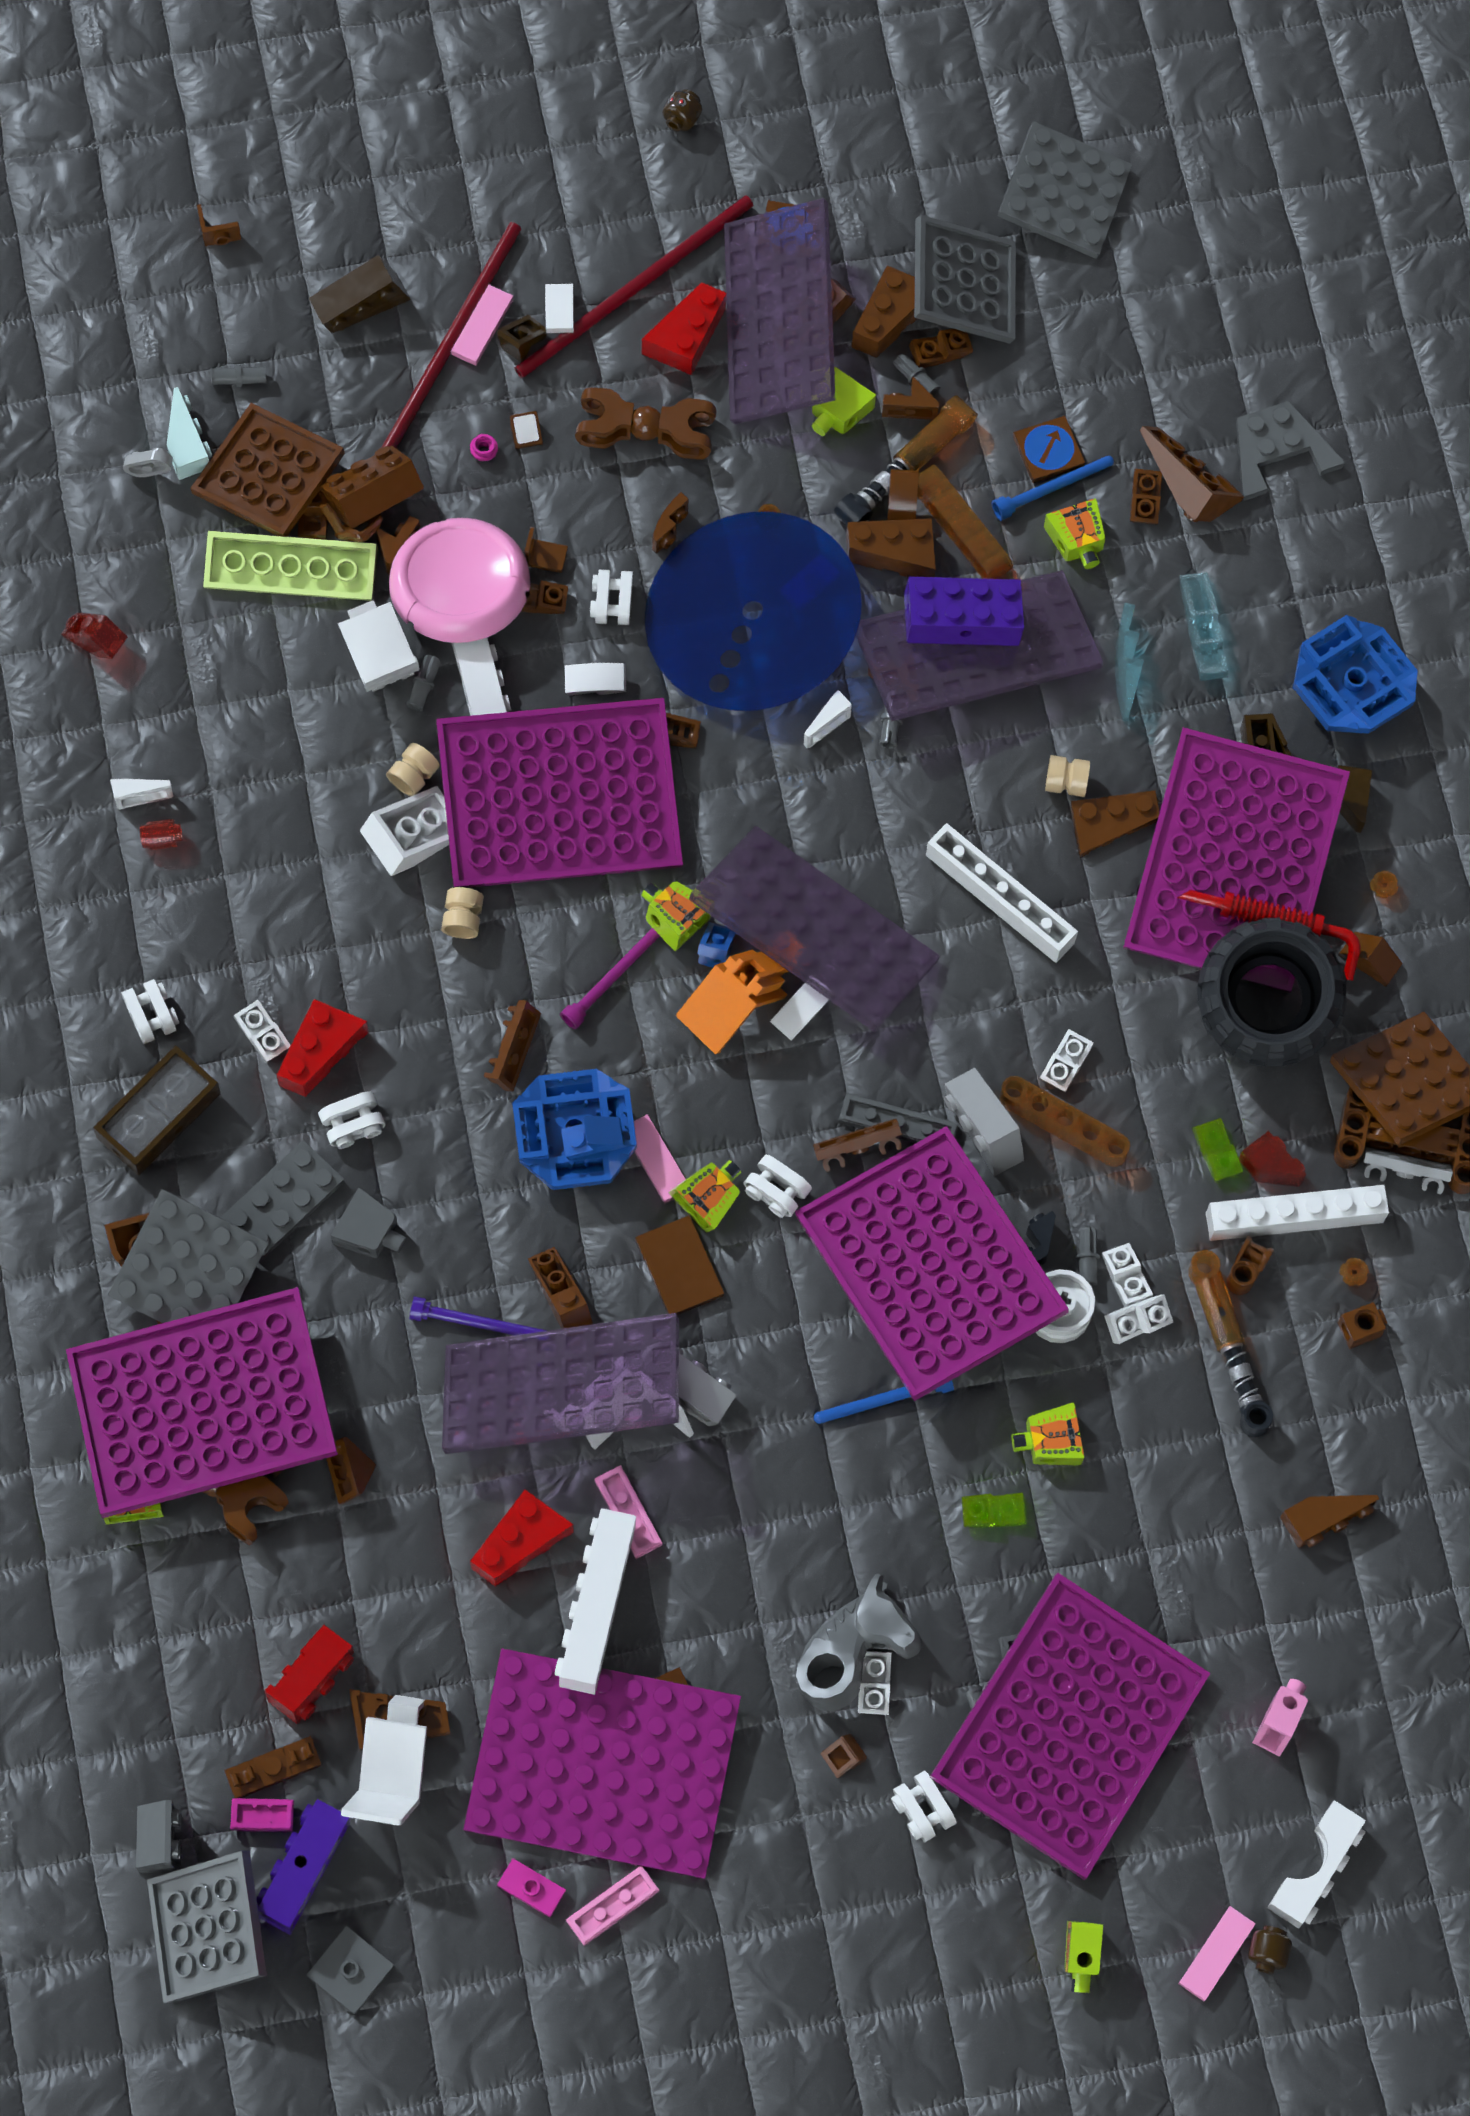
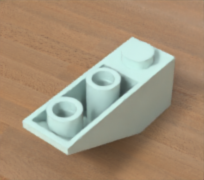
[167,387,213,480]

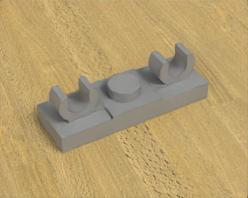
[1363,1147,1453,1194]

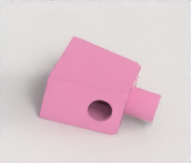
[1252,1679,1308,1757]

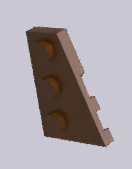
[1070,790,1160,858]
[349,1689,451,1751]

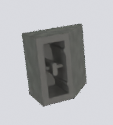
[136,1800,183,1873]

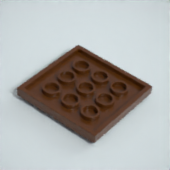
[190,403,345,537]
[1330,1012,1470,1146]

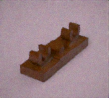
[484,1000,541,1092]
[813,1118,902,1172]
[224,1736,322,1798]

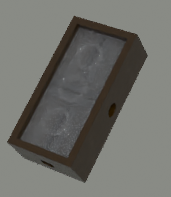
[93,1045,221,1176]

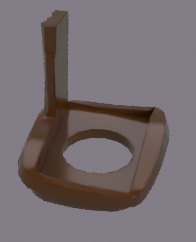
[319,503,383,542]

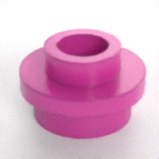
[470,434,498,461]

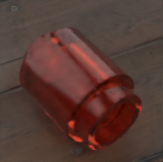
[140,819,183,850]

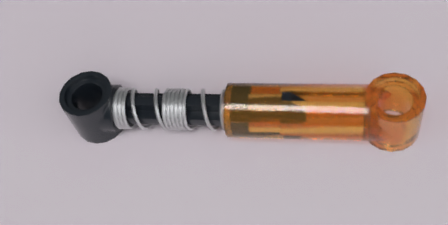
[833,395,978,525]
[1188,1250,1273,1437]

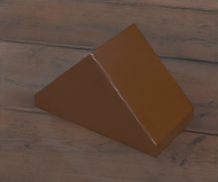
[1338,932,1403,987]

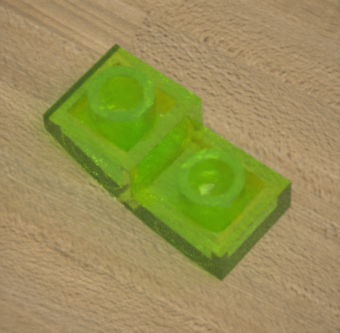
[1192,1118,1243,1181]
[962,1493,1027,1527]

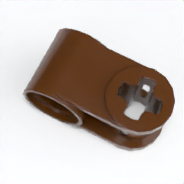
[1227,1235,1275,1295]

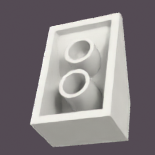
[360,786,449,876]

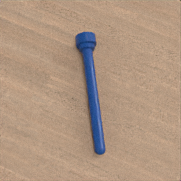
[991,456,1114,521]
[814,1380,954,1424]

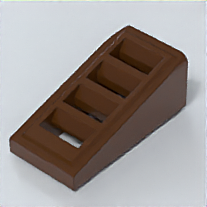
[666,713,701,749]

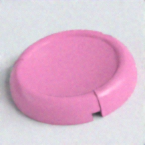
[389,518,530,643]

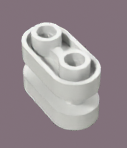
[590,569,633,625]
[121,979,179,1044]
[318,1091,386,1149]
[744,1155,812,1218]
[891,1770,957,1842]

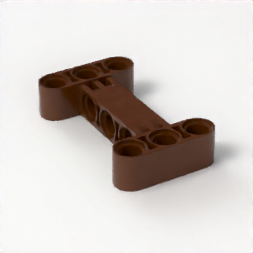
[1334,1087,1470,1194]

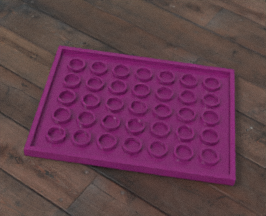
[436,698,683,888]
[1123,727,1350,993]
[795,1126,1069,1401]
[66,1287,338,1518]
[929,1573,1210,1880]
[463,1648,741,1879]

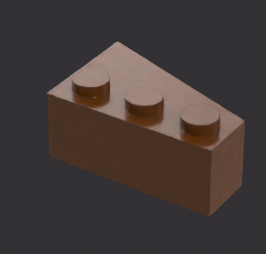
[852,265,917,358]
[846,518,936,577]

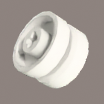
[1036,1269,1095,1343]

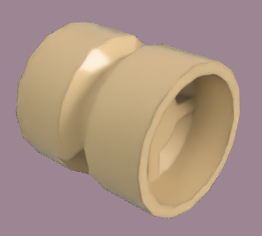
[386,743,440,797]
[1045,755,1090,797]
[441,887,484,939]

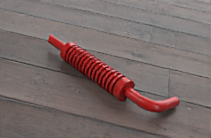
[1177,890,1361,981]

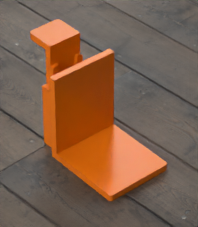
[676,934,807,1054]

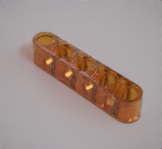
[917,465,1013,579]
[999,1076,1130,1167]

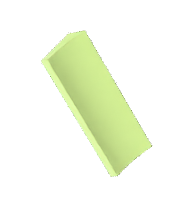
[203,531,378,601]

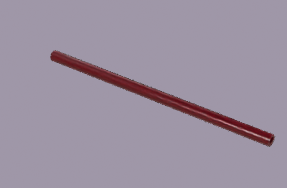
[514,195,754,379]
[381,222,522,449]

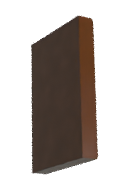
[635,1215,724,1318]

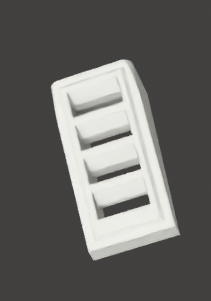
[804,690,852,749]
[110,779,174,810]

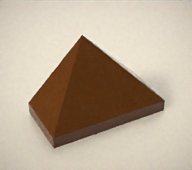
[326,1437,376,1505]

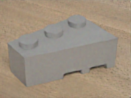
[944,1068,1024,1177]
[636,1343,736,1426]

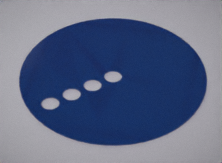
[645,512,862,711]

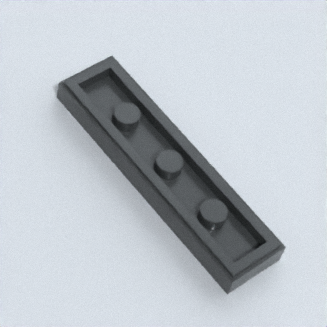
[838,1093,959,1143]

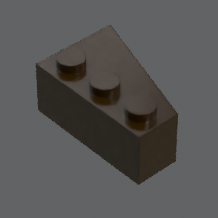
[309,255,411,334]
[1240,713,1292,756]

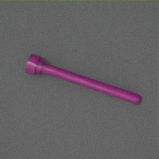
[560,928,660,1030]

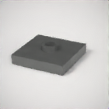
[306,1926,394,2015]

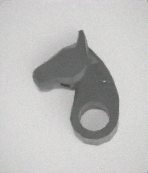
[796,1573,923,1711]

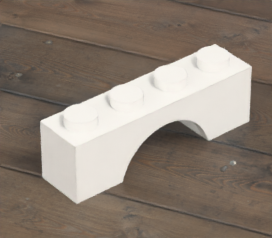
[1267,1800,1366,1929]

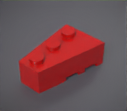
[642,282,727,375]
[277,999,369,1097]
[470,1490,574,1586]
[264,1625,354,1724]

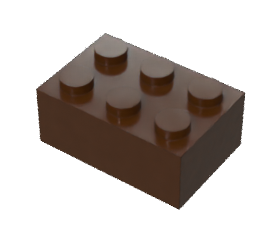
[320,446,424,529]

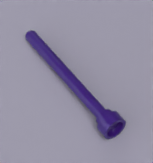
[409,1296,551,1342]

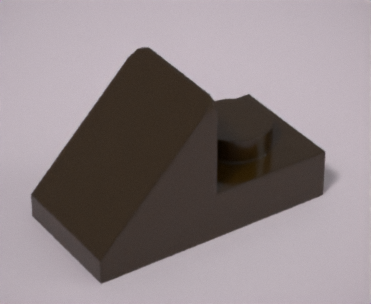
[497,315,548,362]

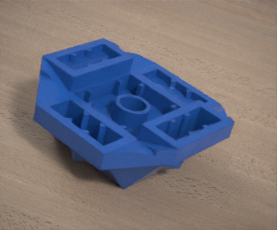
[1293,615,1418,734]
[512,1069,637,1190]

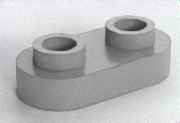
[123,448,173,477]

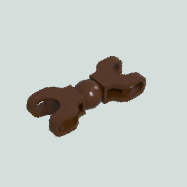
[575,387,717,459]
[202,1476,289,1545]

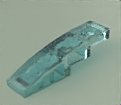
[1180,572,1229,681]
[1115,603,1144,722]

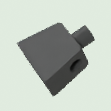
[331,1188,407,1258]

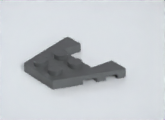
[1236,401,1344,501]

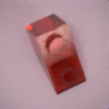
[61,612,128,659]
[1238,1131,1307,1187]

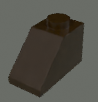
[1337,765,1372,833]

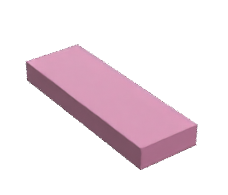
[451,285,513,366]
[634,1114,685,1204]
[594,1465,663,1559]
[566,1866,660,1946]
[1178,1906,1256,2002]

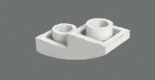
[545,284,574,333]
[565,663,626,696]
[770,977,832,1041]
[233,1000,291,1063]
[1040,1029,1094,1092]
[1102,1243,1153,1307]
[1104,1294,1173,1344]
[858,1651,892,1715]

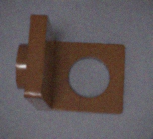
[197,204,241,246]
[524,527,568,573]

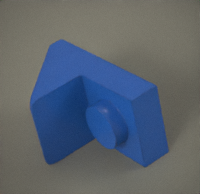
[697,922,737,968]
[561,1116,625,1160]

